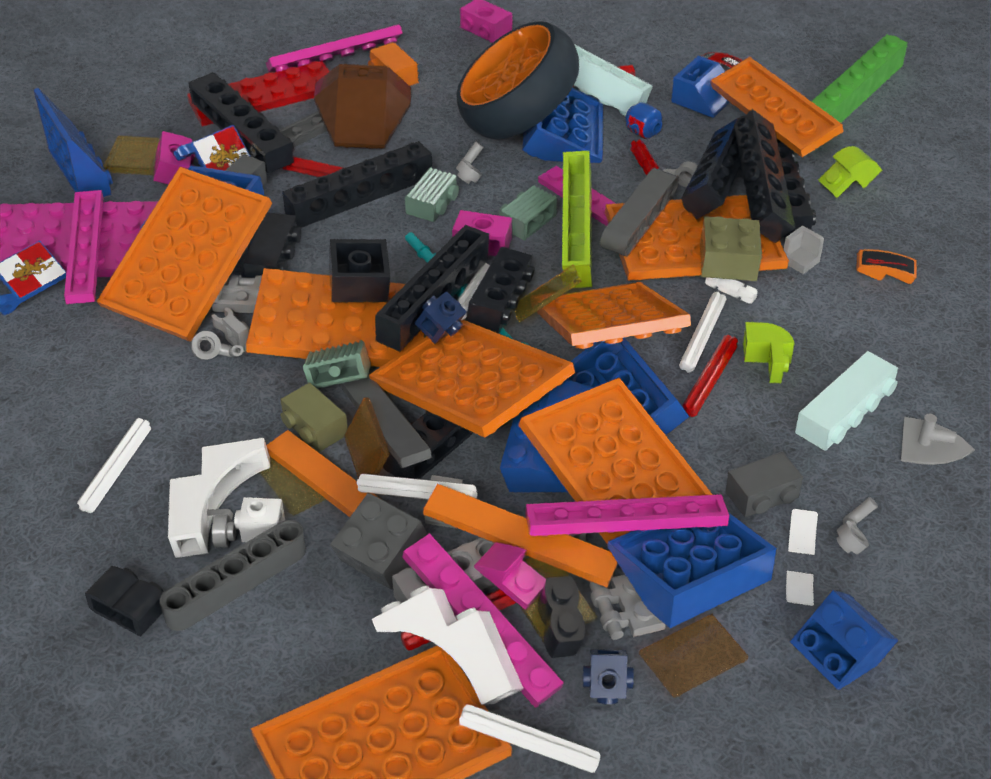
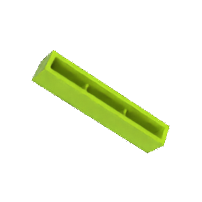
[562,151,592,288]

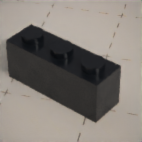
[243,213,301,278]

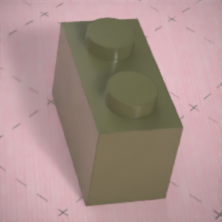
[280,382,348,452]

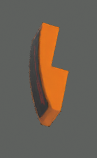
[856,249,917,284]

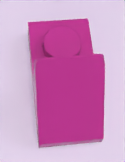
[474,542,546,610]

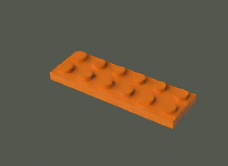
[711,57,843,157]

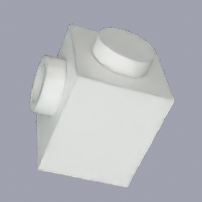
[234,497,285,542]

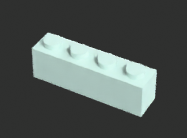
[574,44,653,116]
[795,351,898,451]

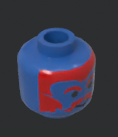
[625,102,662,139]

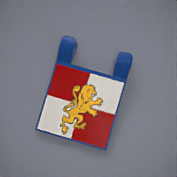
[174,125,251,171]
[0,240,66,315]

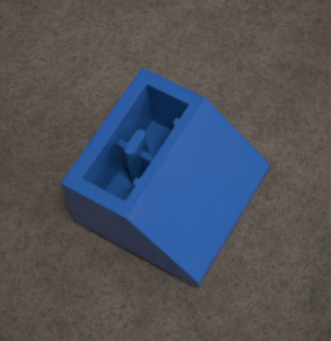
[671,56,730,118]
[790,590,898,690]

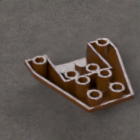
[314,64,411,149]

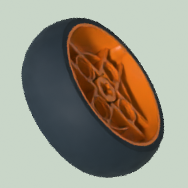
[456,21,579,139]

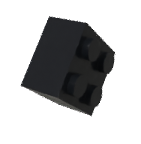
[329,239,390,303]

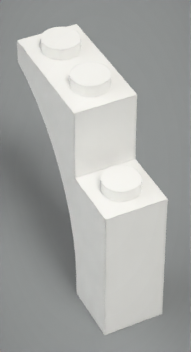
[168,438,270,558]
[372,586,524,705]

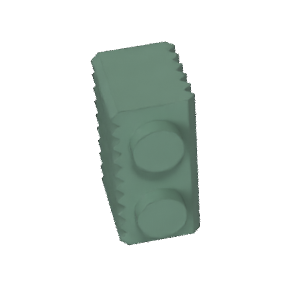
[405,167,459,222]
[499,185,557,241]
[303,340,371,389]

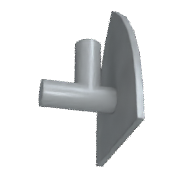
[901,414,975,465]

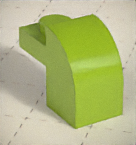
[818,146,882,198]
[743,322,794,383]

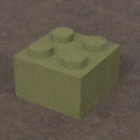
[700,216,762,281]

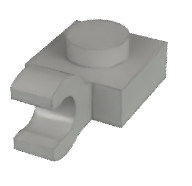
[211,307,250,352]

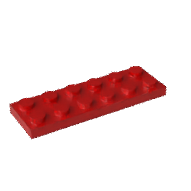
[187,61,330,126]

